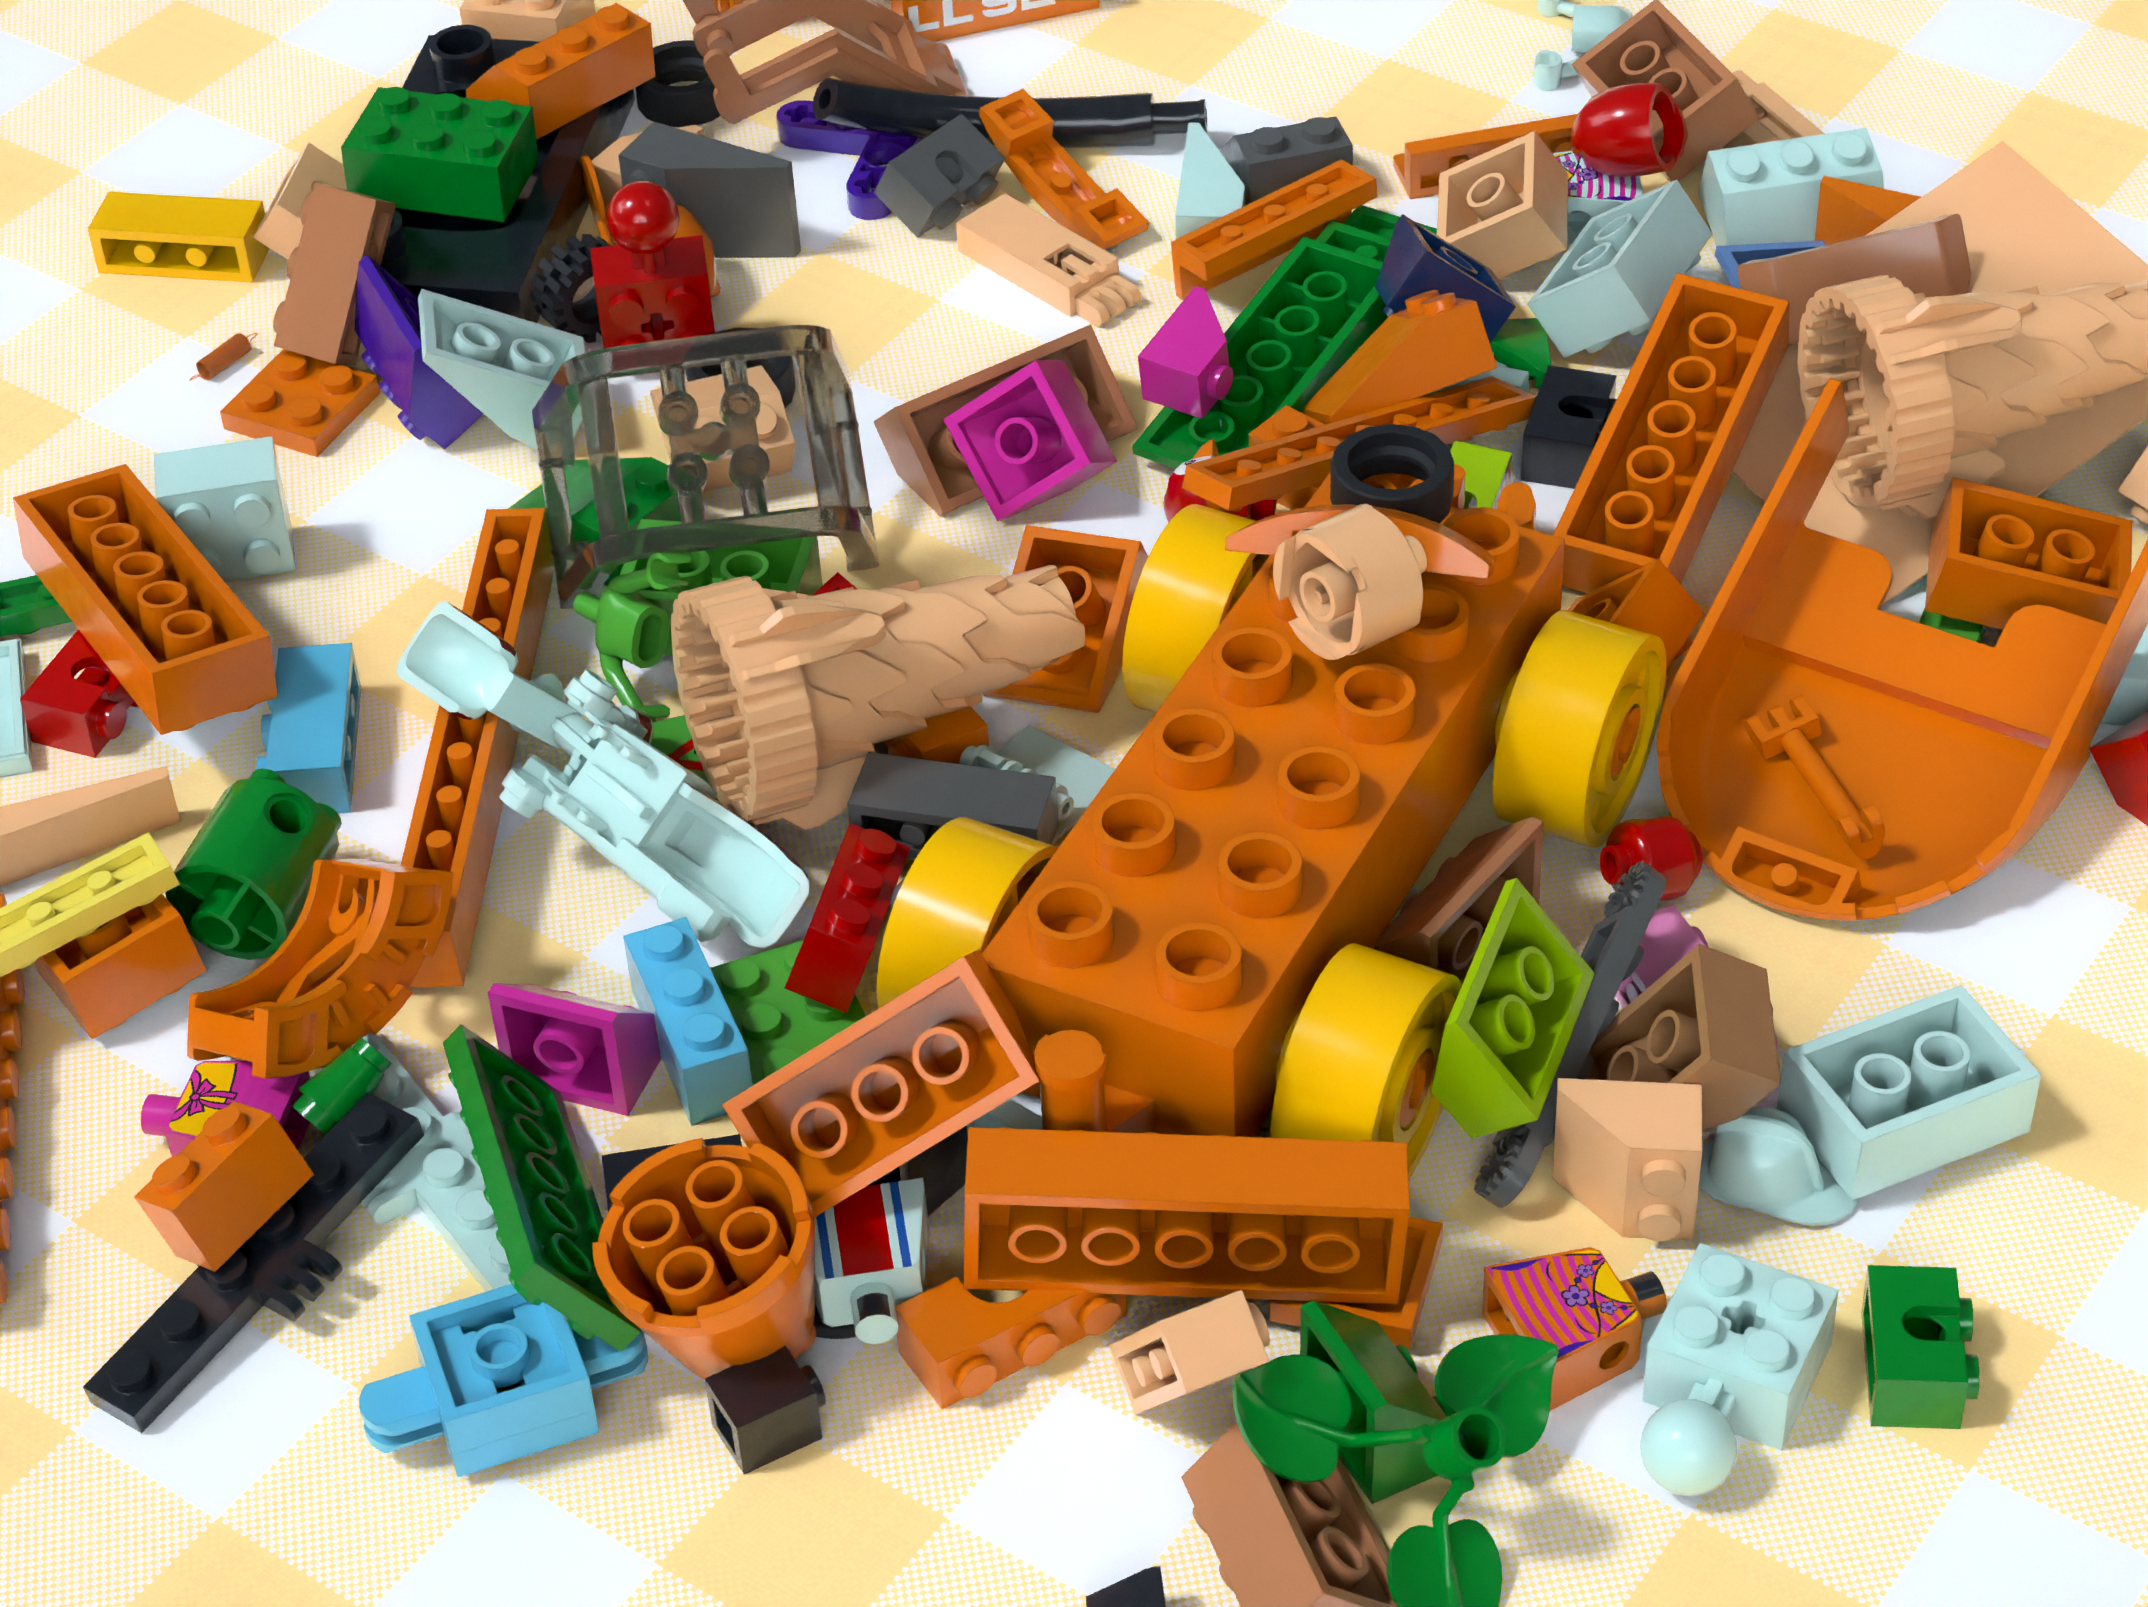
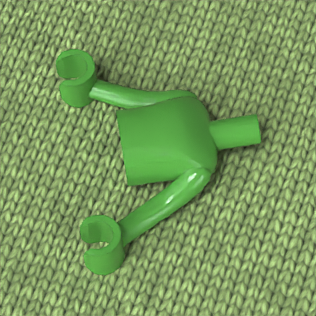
[573,551,692,722]

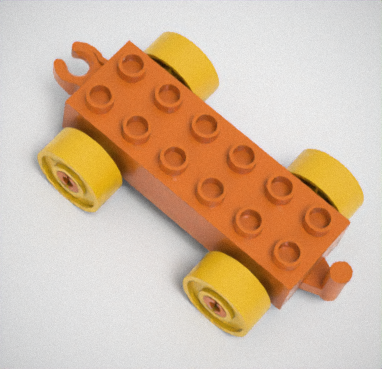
[877,464,1666,1179]

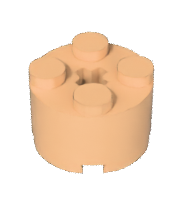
[1273,504,1427,660]

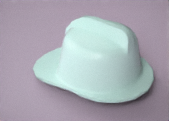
[1699,1107,1860,1226]

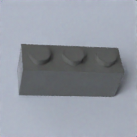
[847,752,1059,859]

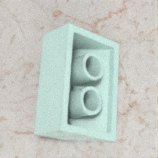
[1698,127,1884,246]

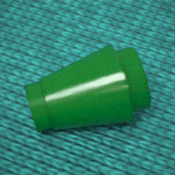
[292,1037,392,1135]

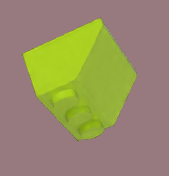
[1431,878,1595,1139]

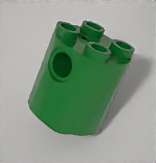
[165,768,342,960]

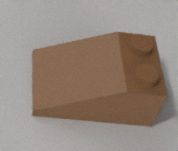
[1585,944,1781,1131]

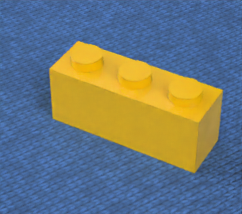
[88,191,270,283]

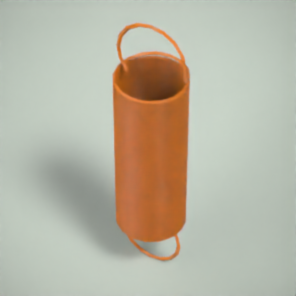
[189,332,258,381]

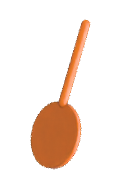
[581,155,614,246]

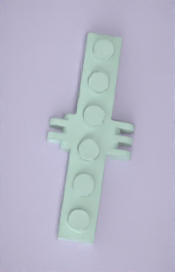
[313,1033,511,1292]

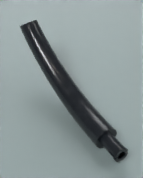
[813,78,1208,148]

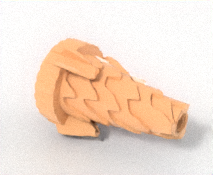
[1797,275,2148,519]
[671,565,1085,832]

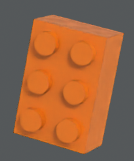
[1925,477,2133,630]

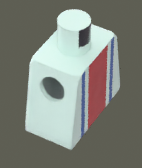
[814,1178,930,1344]

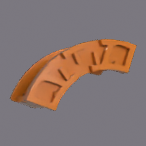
[187,859,453,1079]

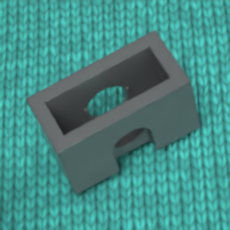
[874,113,1006,238]

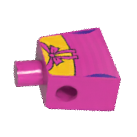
[141,1060,311,1157]

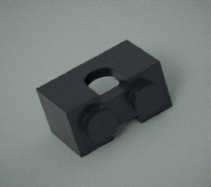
[1521,365,1617,489]

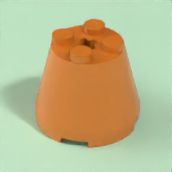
[592,1138,816,1380]

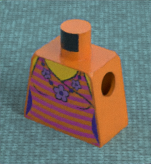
[1482,1247,1667,1411]

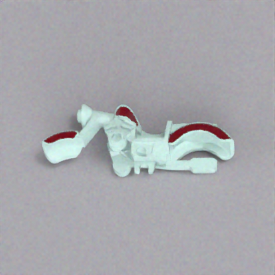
[396,600,810,948]

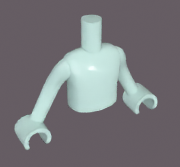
[1534,0,1633,92]

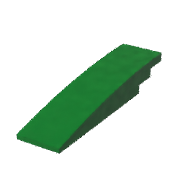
[1132,205,1437,469]

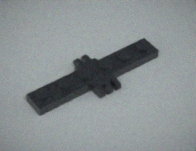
[83,1092,424,1434]

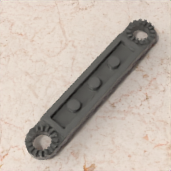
[1474,861,1667,1208]

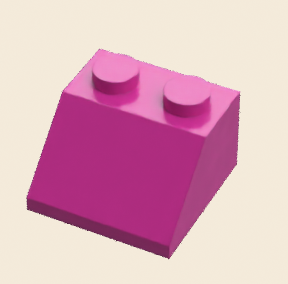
[943,360,1117,521]
[488,983,661,1116]

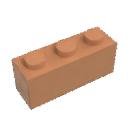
[273,182,396,366]

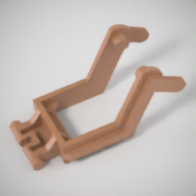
[682,0,969,124]

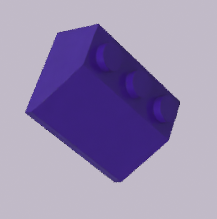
[354,255,483,450]

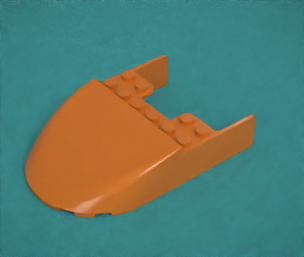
[1656,378,2148,921]

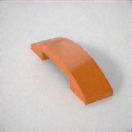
[979,88,1149,250]
[1225,504,1496,579]

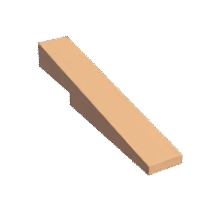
[0,766,181,887]

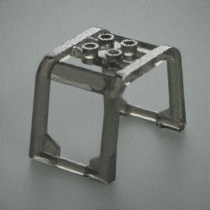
[532,325,880,609]

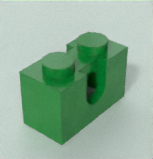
[1861,1265,1980,1429]

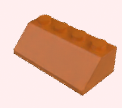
[722,950,1040,1218]

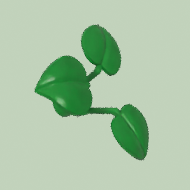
[1233,1334,1559,1607]

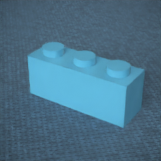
[256,643,361,813]
[623,917,753,1126]

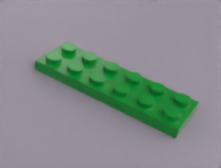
[443,1024,641,1352]

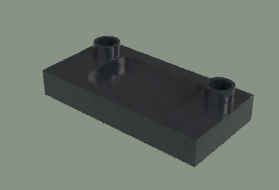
[381,25,635,323]

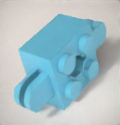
[359,1284,649,1478]

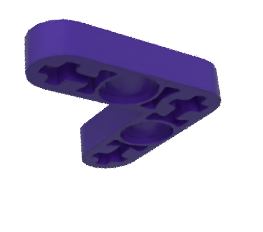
[776,100,923,220]

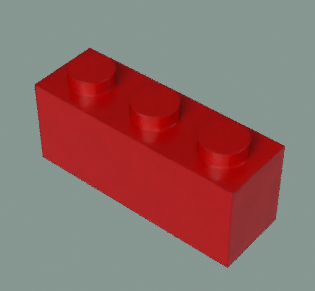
[784,823,910,1013]

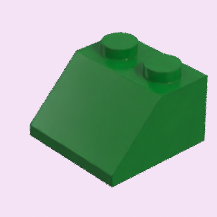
[1300,1300,1452,1504]

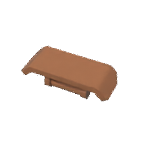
[1737,214,1971,346]

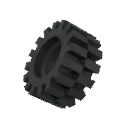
[530,234,611,343]

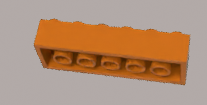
[1553,273,1789,593]
[13,464,278,735]
[964,1127,1410,1304]

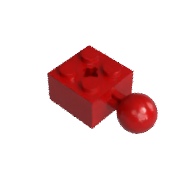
[590,181,715,378]

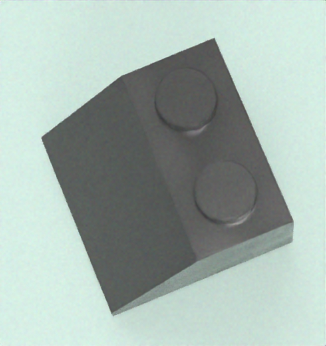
[1220,116,1353,206]

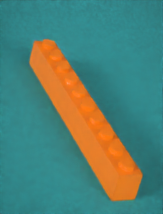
[401,508,556,987]

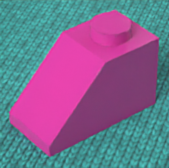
[1138,286,1233,419]

